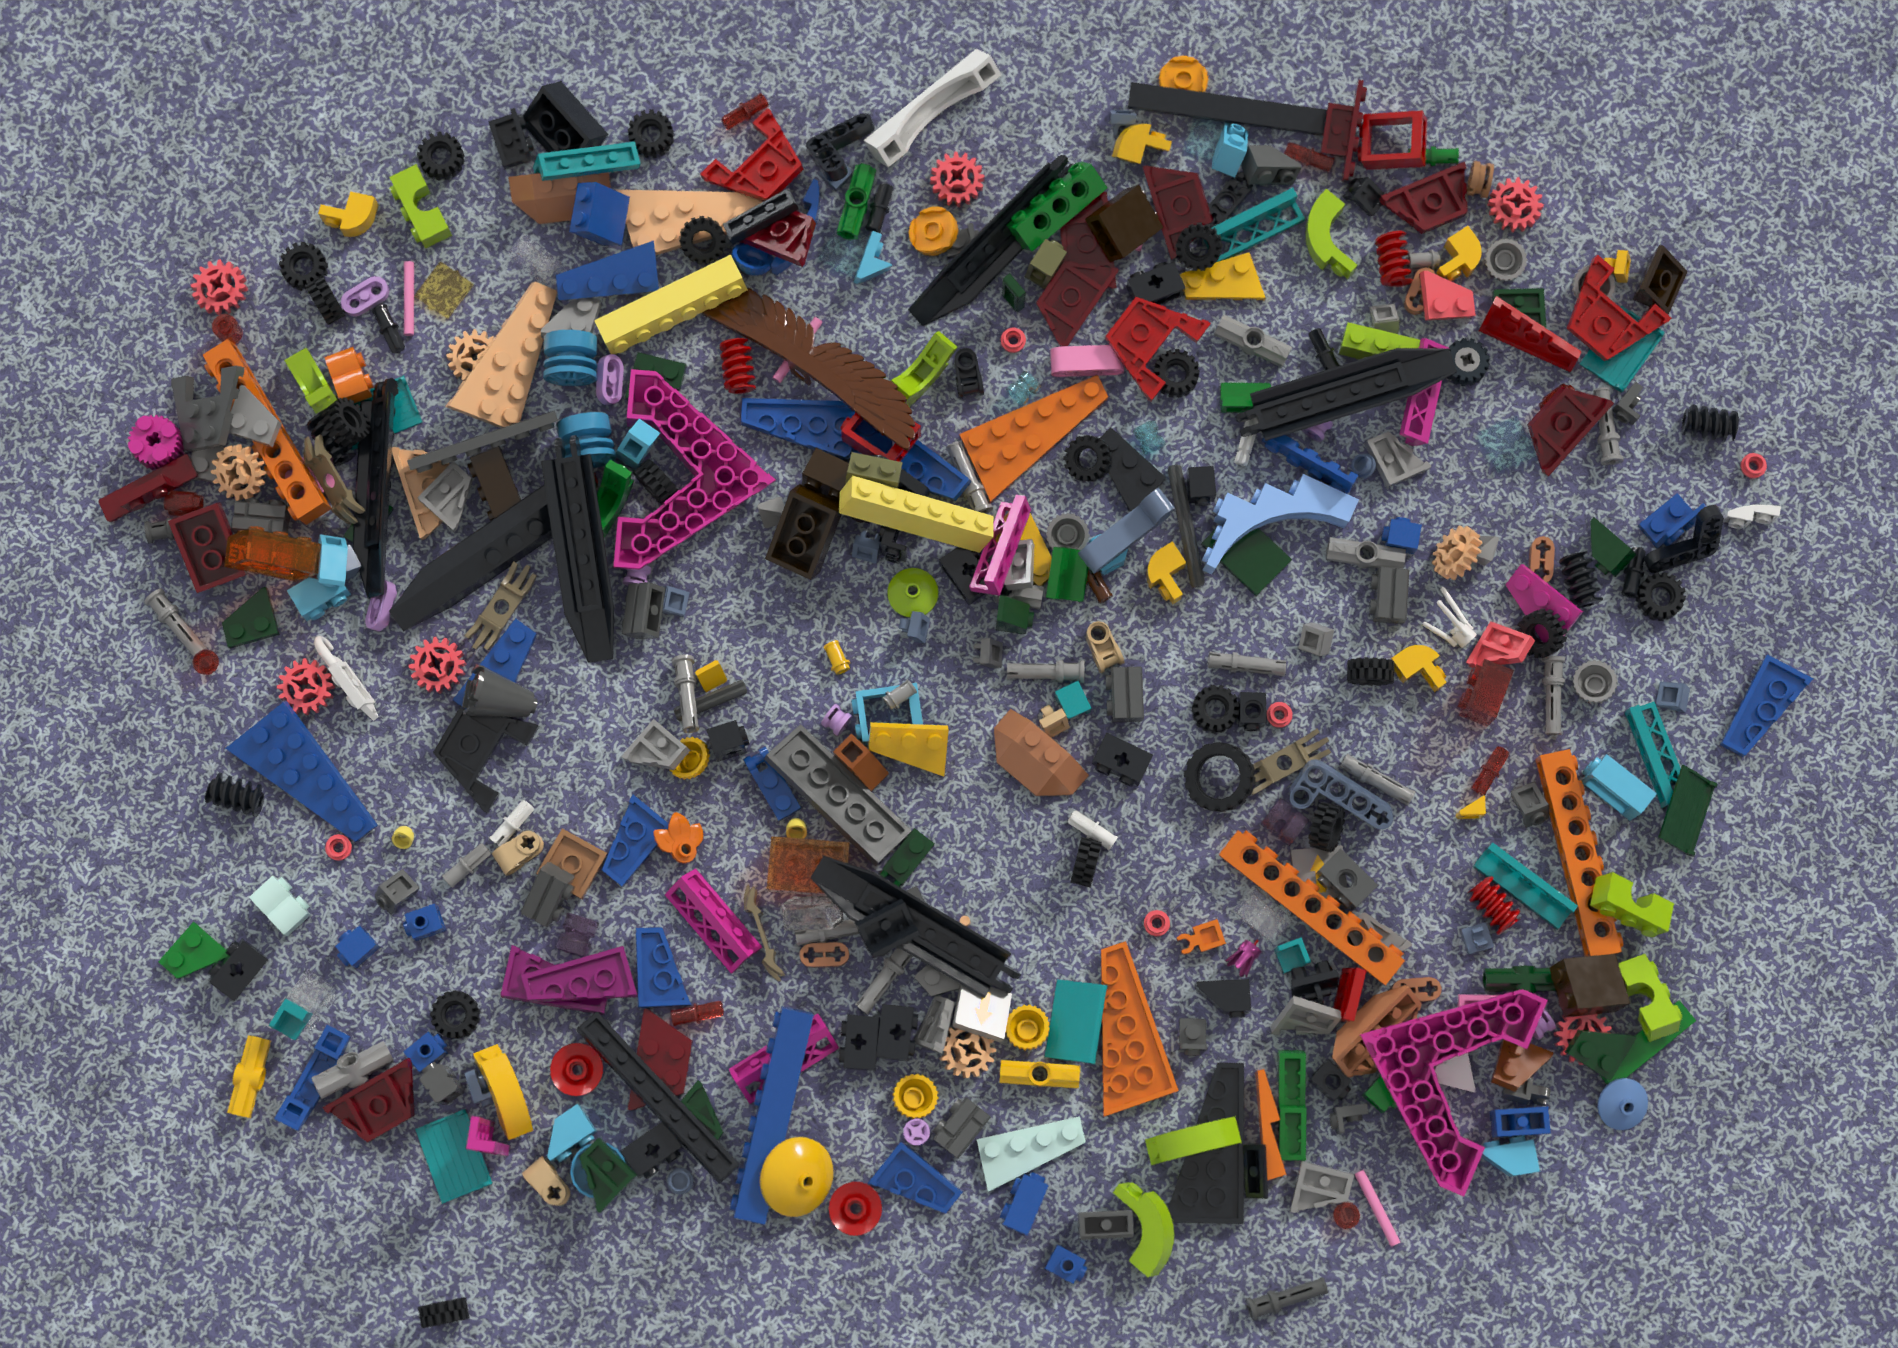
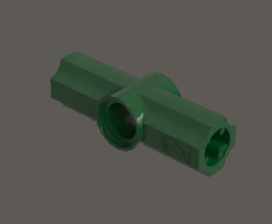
[1482,966,1556,993]

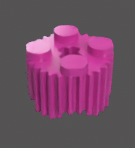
[128,415,185,471]

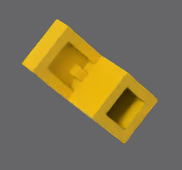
[1112,124,1172,164]
[318,191,379,237]
[1436,226,1481,281]
[1146,541,1186,605]
[1390,645,1447,693]

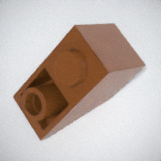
[833,733,889,792]

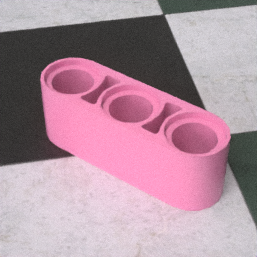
[1050,345,1124,377]

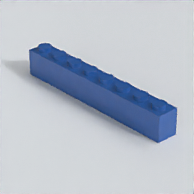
[729,1006,814,1224]

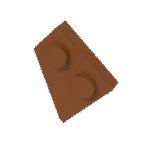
[1491,1039,1554,1092]

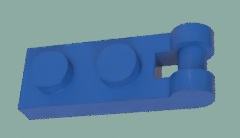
[743,747,801,822]

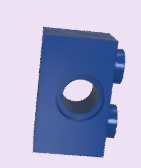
[1490,1107,1551,1138]

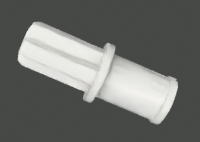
[489,800,534,846]
[1068,810,1118,851]

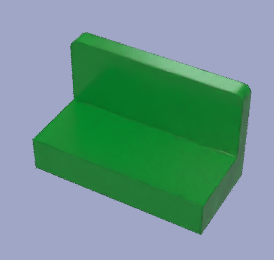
[1220,383,1271,413]
[1046,547,1089,602]

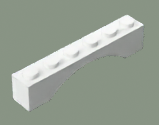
[864,49,1002,167]

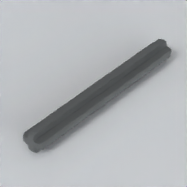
[1168,464,1205,587]

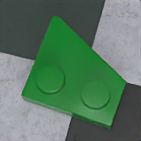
[158,922,228,979]

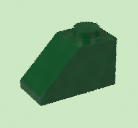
[1590,517,1636,577]
[996,595,1034,634]

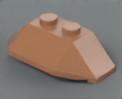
[508,172,611,224]
[994,709,1089,796]
[1332,985,1422,1077]

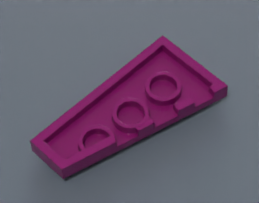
[501,945,608,1015]
[521,946,638,1002]

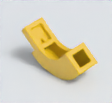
[473,1044,533,1141]

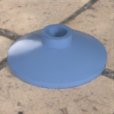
[1598,1078,1648,1130]

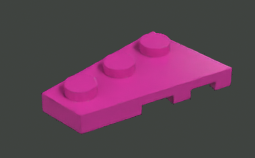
[1506,564,1583,642]

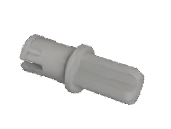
[442,843,491,888]

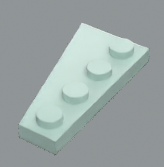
[977,1116,1086,1192]

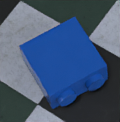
[569,182,630,246]
[999,1172,1049,1236]

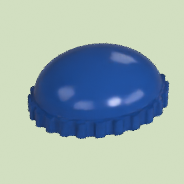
[732,243,774,276]

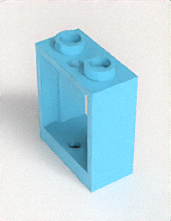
[851,683,923,746]
[1582,754,1657,821]

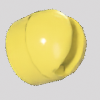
[786,818,807,841]
[392,826,414,849]

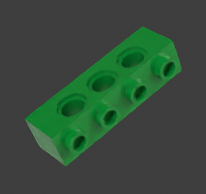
[1006,162,1108,252]

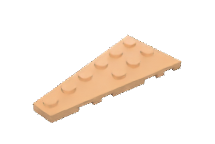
[616,190,763,255]
[445,282,557,428]

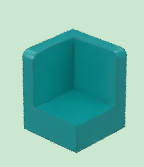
[1054,681,1092,719]
[1274,937,1311,974]
[269,998,313,1040]

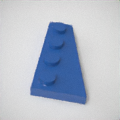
[555,241,659,300]
[1262,435,1359,494]
[453,618,537,709]
[1720,654,1814,757]

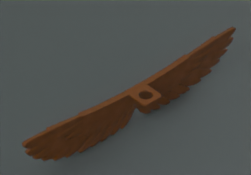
[702,288,915,451]

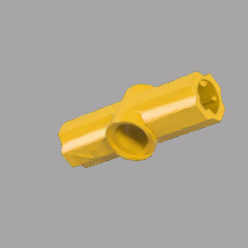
[227,1035,271,1118]
[999,1060,1080,1089]

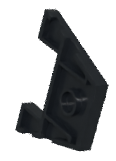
[433,708,540,813]

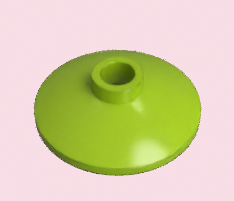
[887,568,938,618]

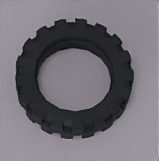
[1184,742,1256,812]

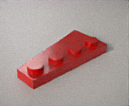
[1479,296,1582,372]

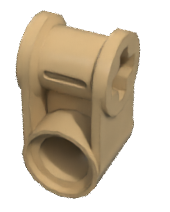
[1085,621,1125,673]
[492,831,544,876]
[522,1155,571,1206]

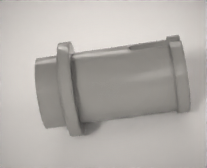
[1406,249,1440,269]
[883,679,917,710]

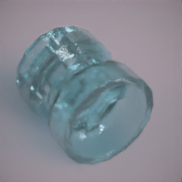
[1006,371,1041,406]
[1133,420,1166,455]

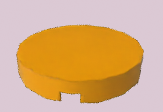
[1159,56,1208,92]
[908,206,958,256]

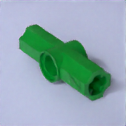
[837,163,877,241]

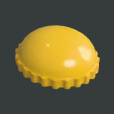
[669,737,710,780]
[1005,1005,1050,1050]
[892,1074,938,1119]

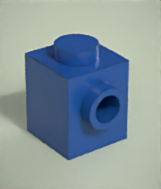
[1381,517,1422,554]
[403,904,446,941]
[335,925,380,968]
[403,1032,448,1073]
[1044,1245,1088,1284]

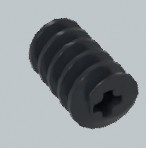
[1681,404,1739,442]
[306,411,356,467]
[1559,551,1603,608]
[205,772,264,817]

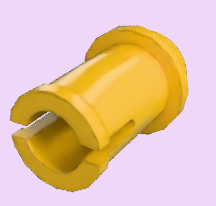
[823,640,850,675]

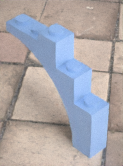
[1202,474,1359,575]

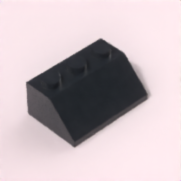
[523,81,609,152]

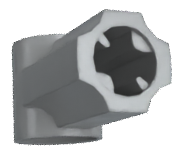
[993,584,1044,609]

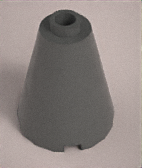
[462,664,538,717]

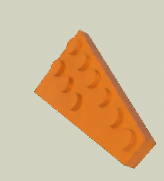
[959,375,1108,504]
[1101,941,1179,1117]

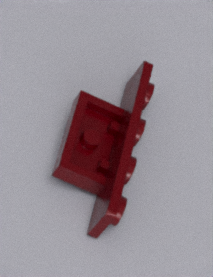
[1320,80,1367,182]
[98,454,198,522]

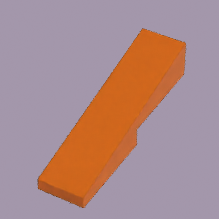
[1255,1069,1286,1180]

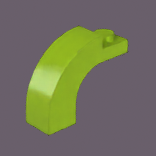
[1305,188,1357,279]
[891,331,958,407]
[284,347,337,414]
[1145,1116,1242,1165]
[1113,1182,1174,1278]

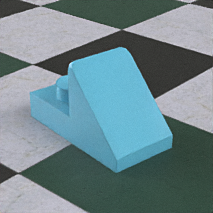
[853,231,892,284]

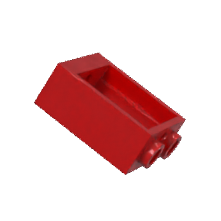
[1358,110,1427,170]
[840,413,921,462]

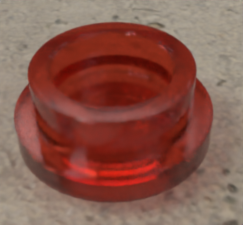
[192,649,219,675]
[1333,1202,1360,1229]

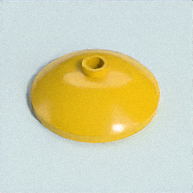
[760,1137,833,1217]

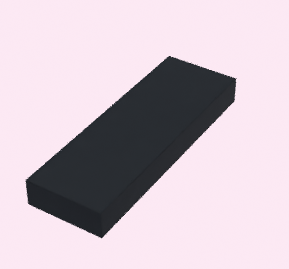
[723,188,799,245]

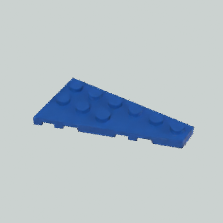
[741,398,893,460]
[225,701,378,842]

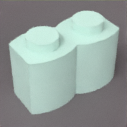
[249,876,311,936]

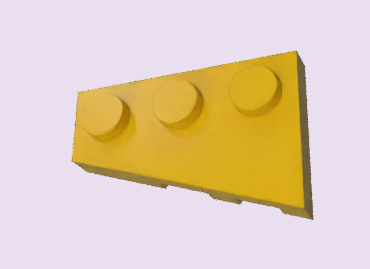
[1180,252,1266,300]
[995,511,1052,586]
[868,722,949,777]

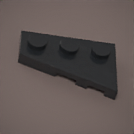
[1100,427,1166,512]

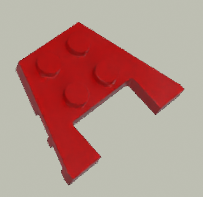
[700,108,804,202]
[1567,255,1672,361]
[1105,297,1211,402]

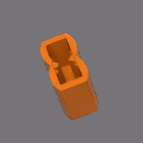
[324,347,374,403]

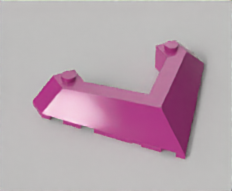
[613,369,776,570]
[1359,989,1548,1197]

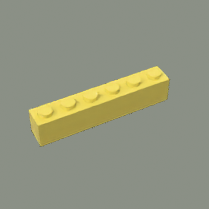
[594,255,747,354]
[839,476,993,553]

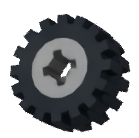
[1447,338,1490,387]

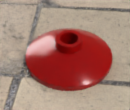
[550,1043,603,1096]
[829,1182,882,1236]

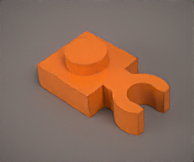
[1176,919,1226,955]

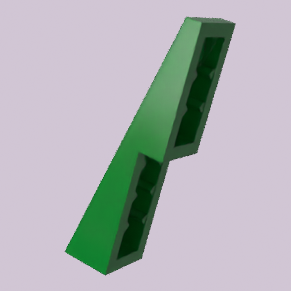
[1599,1000,1696,1084]
[1277,1050,1307,1160]

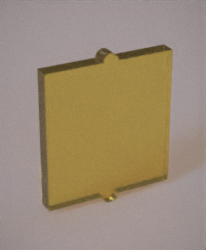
[414,261,474,319]

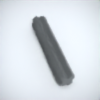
[674,680,747,721]

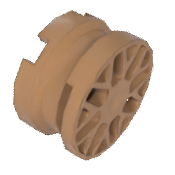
[1467,160,1494,198]

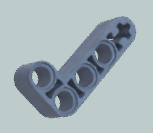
[1078,488,1175,574]
[1289,759,1393,829]

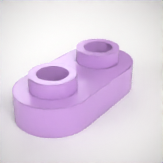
[341,276,389,317]
[596,354,624,405]
[365,580,397,632]

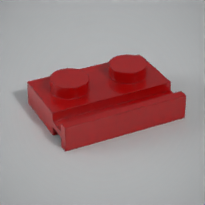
[1333,967,1366,1022]

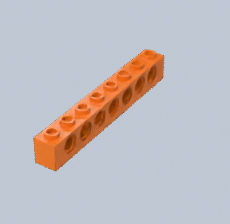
[203,339,332,525]
[1535,749,1623,957]
[1219,830,1405,986]

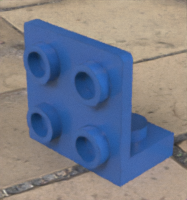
[1638,493,1706,549]

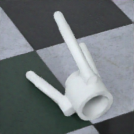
[1422,587,1477,648]

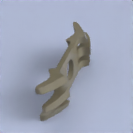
[304,434,365,524]
[464,561,537,650]
[1239,728,1331,795]
[744,885,785,982]

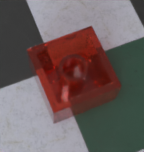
[1457,659,1514,727]

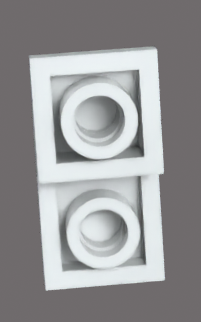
[1723,505,1781,529]

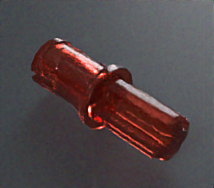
[721,93,769,130]
[1284,142,1335,173]
[1470,746,1509,796]
[671,1001,724,1027]

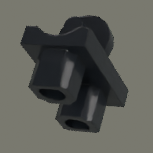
[1290,960,1339,1005]

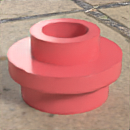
[1001,328,1026,353]
[1740,453,1767,479]
[1266,702,1292,728]
[325,834,352,861]
[1144,910,1170,937]

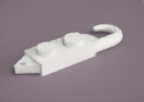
[314,636,379,721]

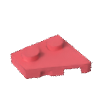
[1420,271,1476,321]
[1466,621,1535,668]

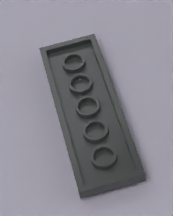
[407,410,558,473]
[764,724,912,867]

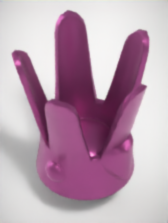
[1225,940,1262,978]

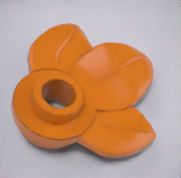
[653,812,703,864]

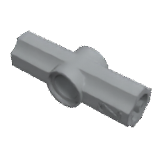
[1214,315,1292,368]
[1326,537,1406,569]
[311,1041,394,1099]

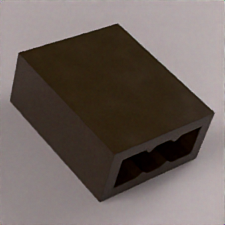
[1085,184,1164,262]
[1549,954,1630,1018]

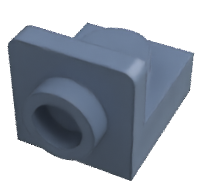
[464,1070,494,1107]

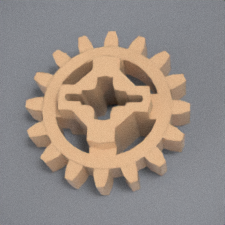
[446,329,493,381]
[211,444,267,501]
[1432,525,1482,580]
[939,1027,996,1078]

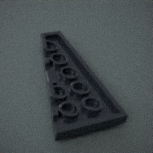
[1168,1063,1244,1224]

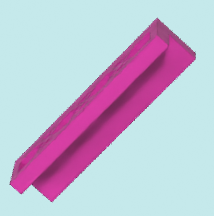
[1399,338,1449,446]
[969,495,1031,596]
[665,868,762,974]
[728,1013,839,1104]
[466,1116,510,1156]

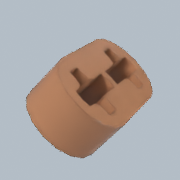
[1404,268,1436,315]
[1529,536,1555,583]
[799,942,850,968]
[1391,977,1442,1002]

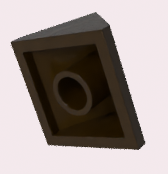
[1632,245,1688,315]

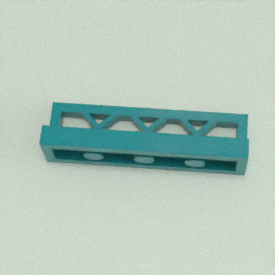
[533,141,641,181]
[1203,188,1305,262]
[1624,701,1681,808]
[1473,842,1578,930]

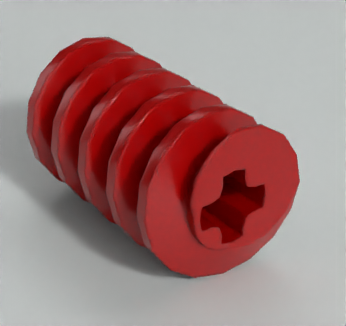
[1375,230,1413,287]
[719,338,756,394]
[1466,876,1520,936]

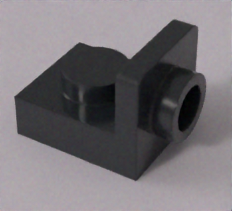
[1343,177,1385,216]

